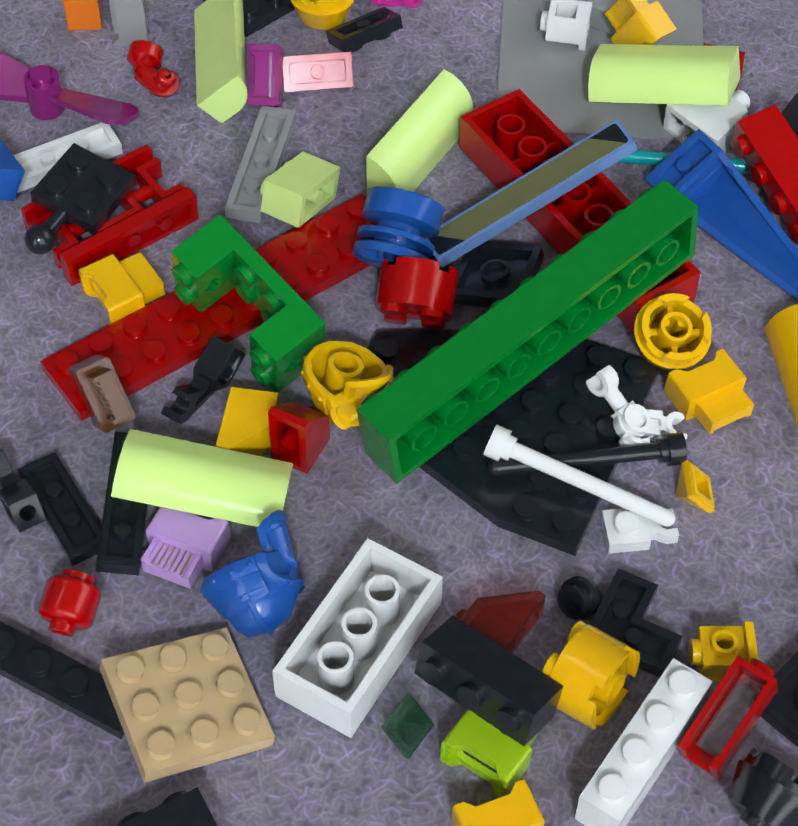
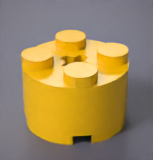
[542,621,640,730]

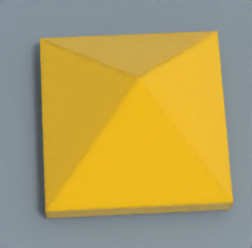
[675,460,715,513]

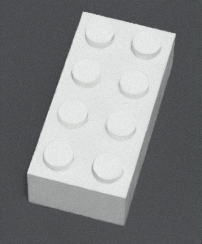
[272,538,443,738]

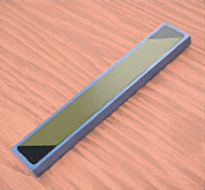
[424,119,638,268]

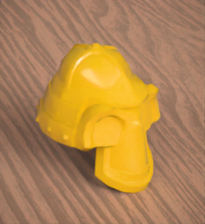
[301,341,395,430]

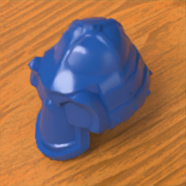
[200,510,305,637]

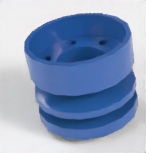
[352,187,445,269]

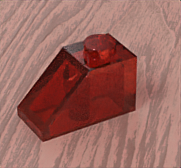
[455,590,546,653]

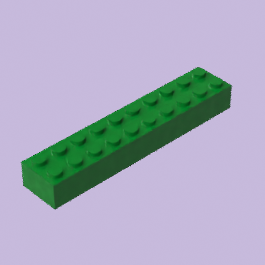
[356,179,698,484]

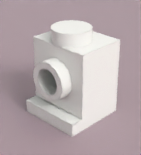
[540,0,593,51]

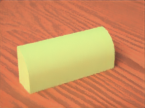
[194,0,248,123]
[588,44,740,106]
[366,69,473,193]
[111,429,293,527]

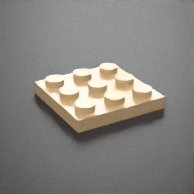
[99,627,275,783]

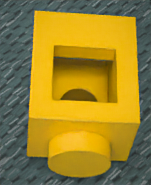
[688,621,759,681]

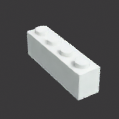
[575,658,713,826]

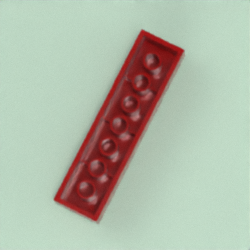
[459,89,701,334]

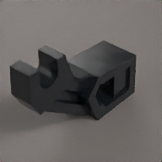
[161,336,246,424]
[0,448,47,533]

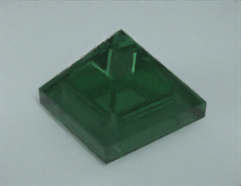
[381,694,434,759]

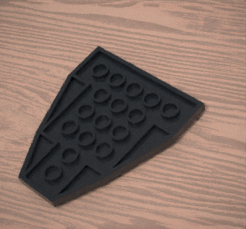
[367,329,660,556]

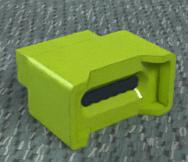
[440,710,538,798]

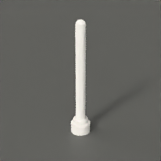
[483,425,676,527]

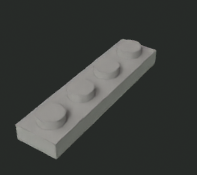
[224,106,296,223]

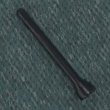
[488,432,687,476]

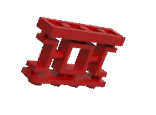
[21,145,199,286]

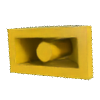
[215,387,280,456]

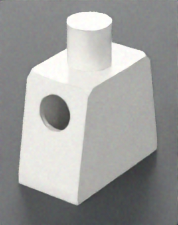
[663,90,750,153]

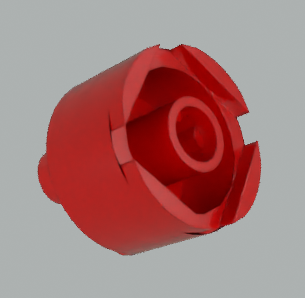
[375,256,459,330]

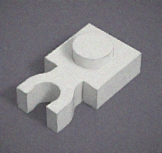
[601,508,679,554]

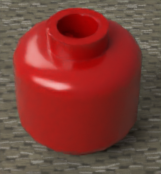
[38,569,101,637]

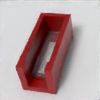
[677,655,778,781]

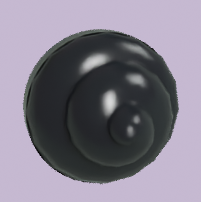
[557,576,601,619]

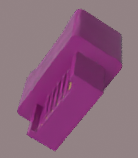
[247,44,284,107]

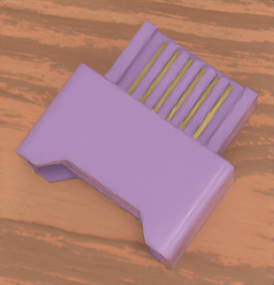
[141,507,232,589]

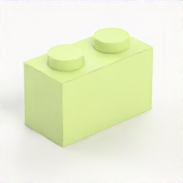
[260,151,341,228]

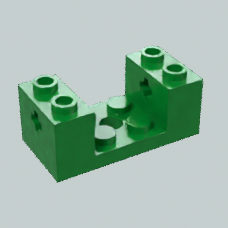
[171,214,326,393]

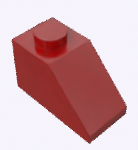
[268,401,330,474]

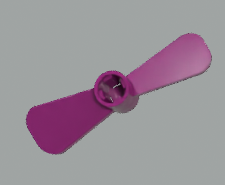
[0,52,139,125]

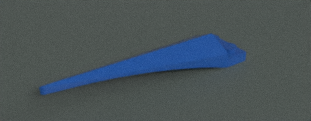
[645,129,798,301]

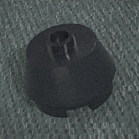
[728,747,798,826]

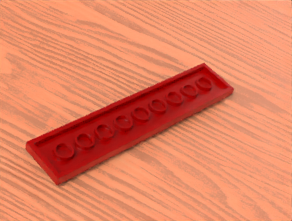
[40,193,374,421]

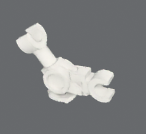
[586,365,688,446]

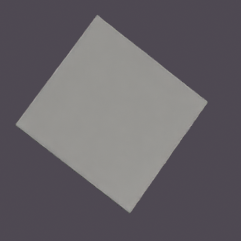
[497,0,703,140]

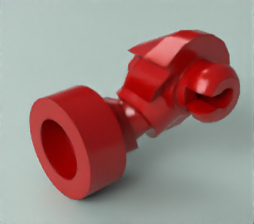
[127,40,179,98]

